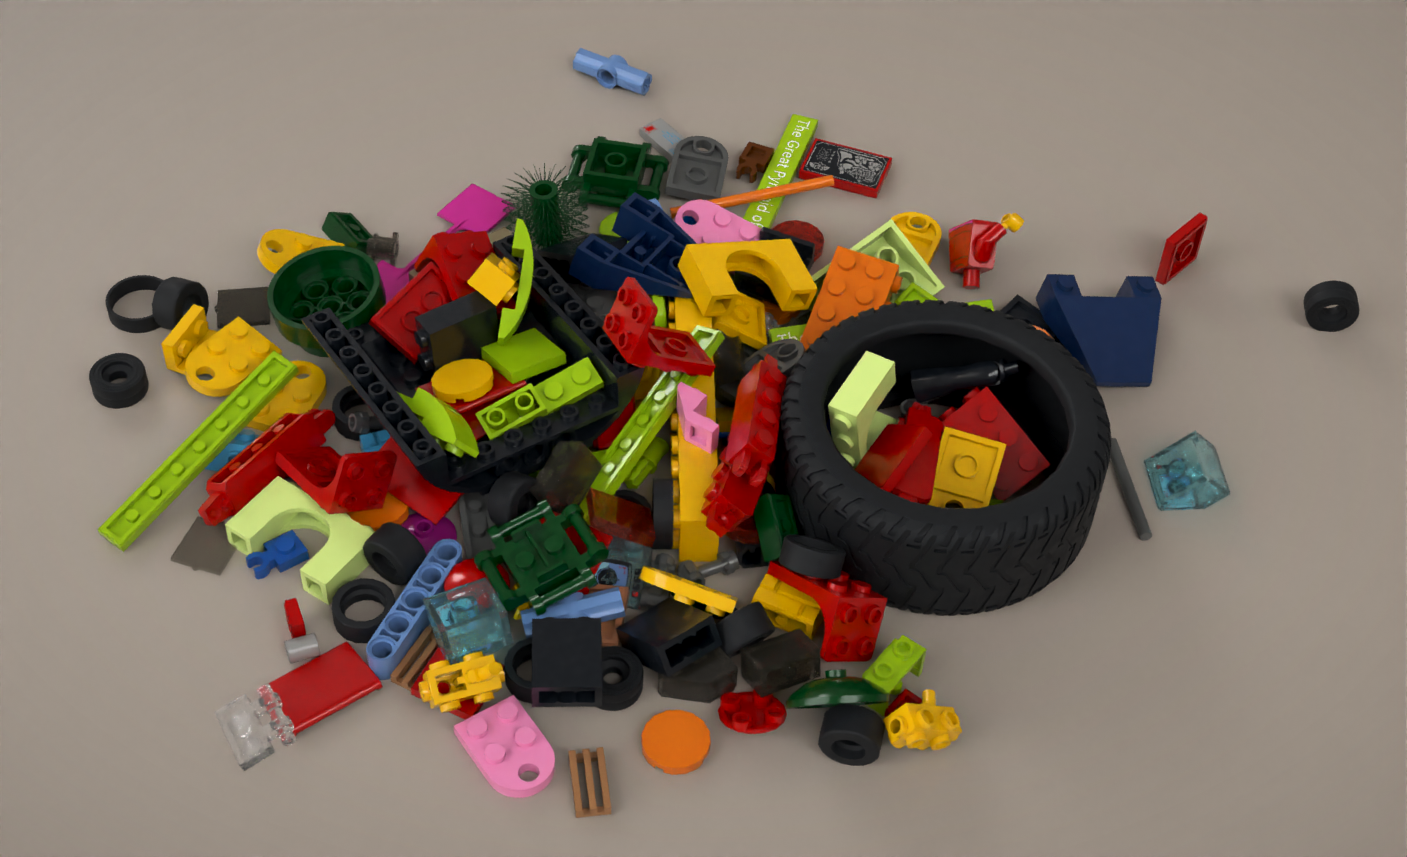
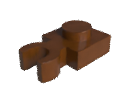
[736,142,774,183]

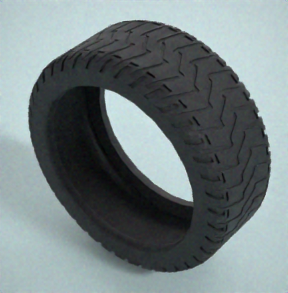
[774,300,1112,616]

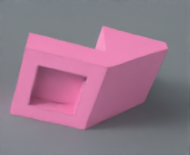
[676,382,719,454]

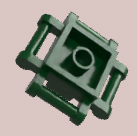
[561,136,669,209]
[474,499,609,617]

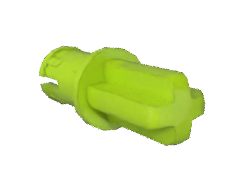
[623,437,669,489]

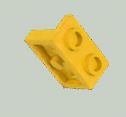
[161,304,217,375]

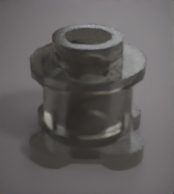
[366,232,399,266]

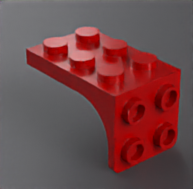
[414,230,516,319]
[602,277,716,377]
[939,386,1050,502]
[274,446,397,514]
[767,561,888,662]

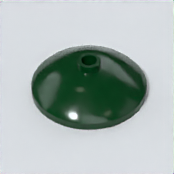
[785,669,891,709]

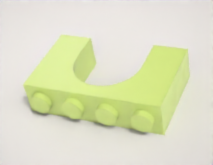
[828,351,897,469]
[225,476,375,605]

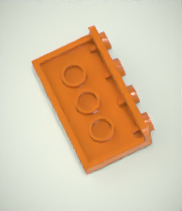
[800,246,903,350]

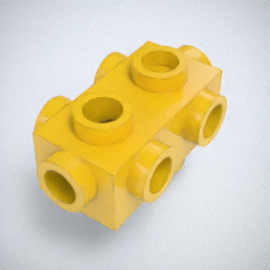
[418,651,505,713]
[883,689,962,750]

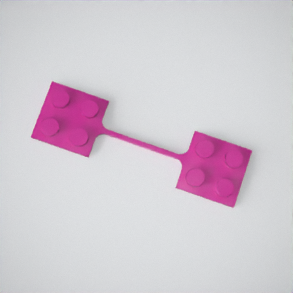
[377,183,515,305]

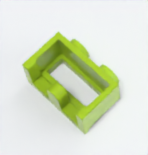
[862,635,927,716]

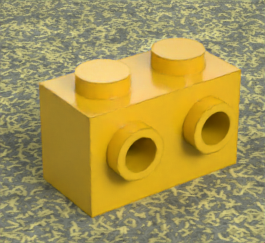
[467,253,520,306]

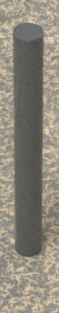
[1110,438,1152,541]

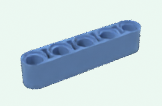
[366,539,463,680]

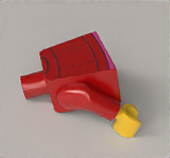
[949,213,1024,289]

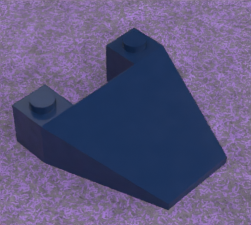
[568,192,697,299]
[1036,274,1162,387]

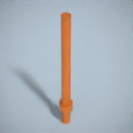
[670,175,834,219]

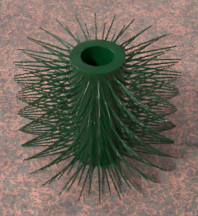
[501,163,590,250]

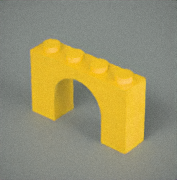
[678,239,818,317]

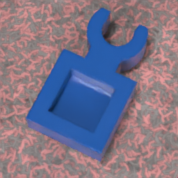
[246,530,309,579]

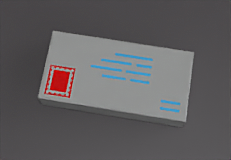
[640,118,685,163]

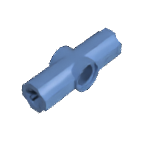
[573,48,652,95]
[520,587,626,638]

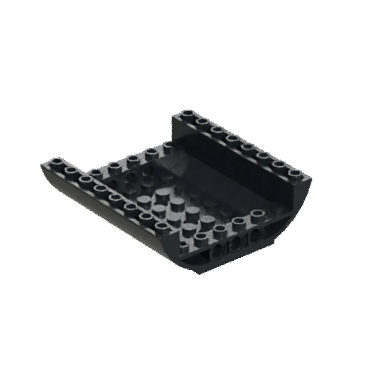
[301,234,645,496]

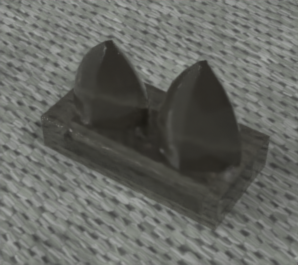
[713,329,746,387]

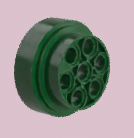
[267,246,386,357]

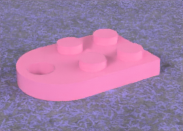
[674,200,762,275]
[454,695,555,798]

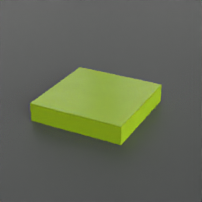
[481,328,566,384]

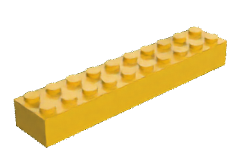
[668,297,719,562]

